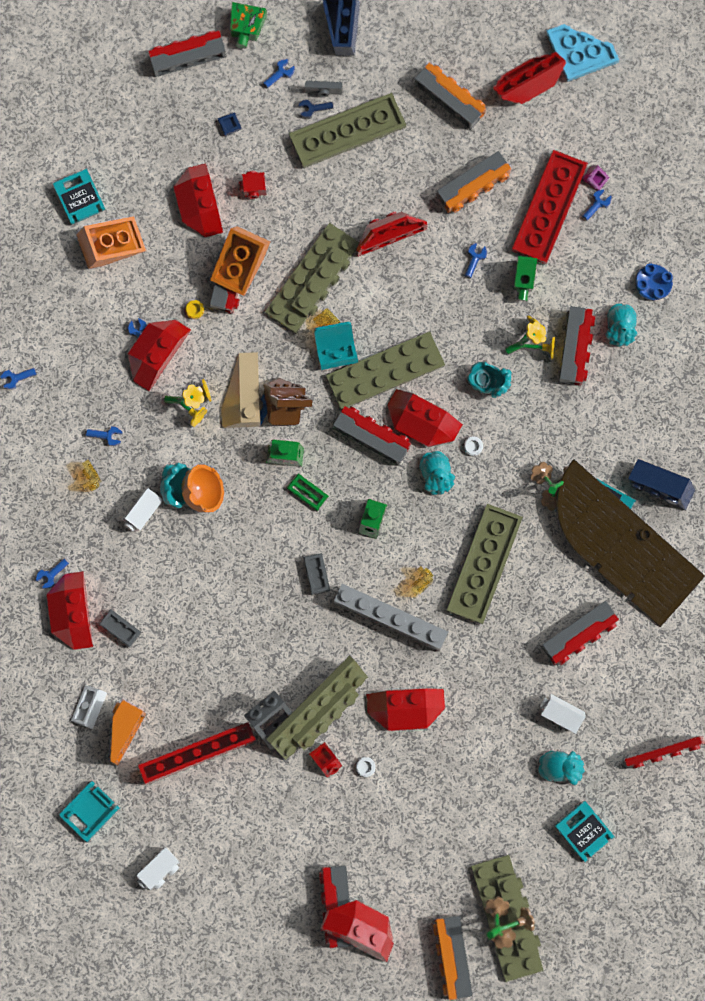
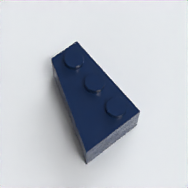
[322,0,360,56]
[628,459,695,511]

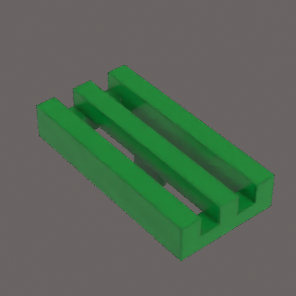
[287,473,329,512]

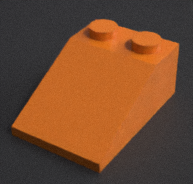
[76,216,146,269]
[210,226,271,296]
[111,700,146,766]

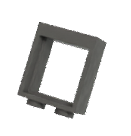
[244,691,292,750]

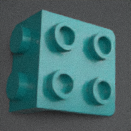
[314,322,358,370]

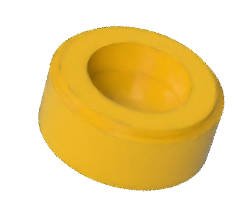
[185,300,204,319]

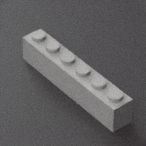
[334,584,448,652]

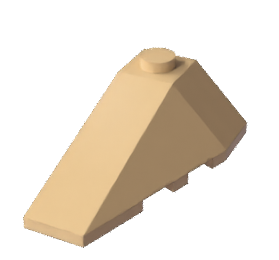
[222,352,261,428]

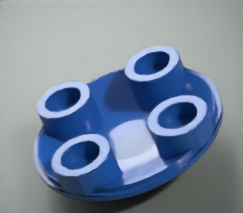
[635,263,673,300]

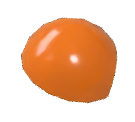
[181,464,224,513]

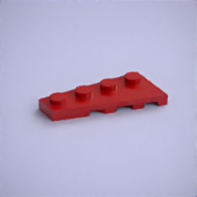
[625,736,705,769]

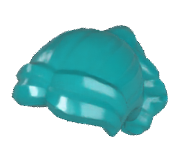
[605,303,638,347]
[467,361,512,398]
[420,451,455,495]
[160,462,190,508]
[538,750,585,785]

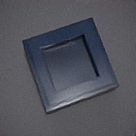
[218,112,242,137]

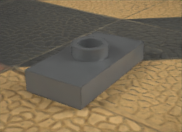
[305,81,342,97]
[303,553,330,595]
[99,609,142,648]

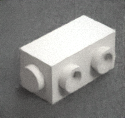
[122,488,163,531]
[540,694,585,734]
[137,848,180,890]

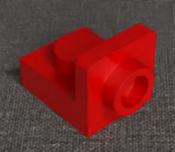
[310,742,342,777]

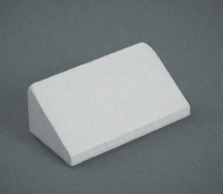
[71,685,107,729]

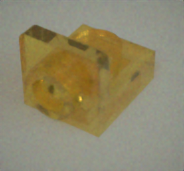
[312,308,341,327]
[82,460,102,492]
[411,566,434,597]

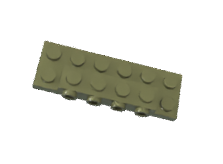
[265,222,359,334]
[266,655,368,760]
[471,855,544,982]

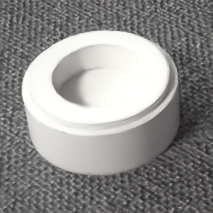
[464,437,483,456]
[356,757,376,777]

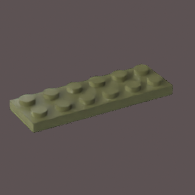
[289,93,406,169]
[326,331,445,410]
[447,504,523,625]

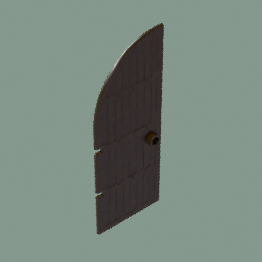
[556,459,705,627]

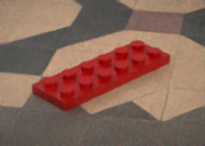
[512,149,588,265]

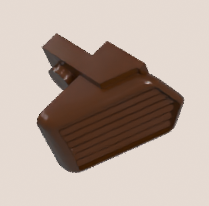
[263,377,313,425]

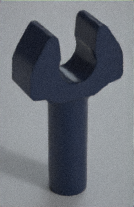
[298,99,334,119]

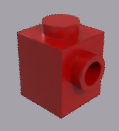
[239,171,267,199]

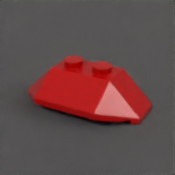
[493,52,566,104]
[174,163,224,237]
[357,211,428,257]
[128,320,191,391]
[387,389,463,447]
[47,571,93,650]
[366,688,445,731]
[320,900,394,962]

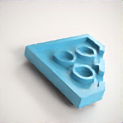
[546,24,619,82]

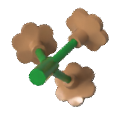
[530,462,568,511]
[485,897,535,949]

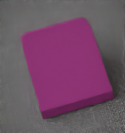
[582,165,610,191]

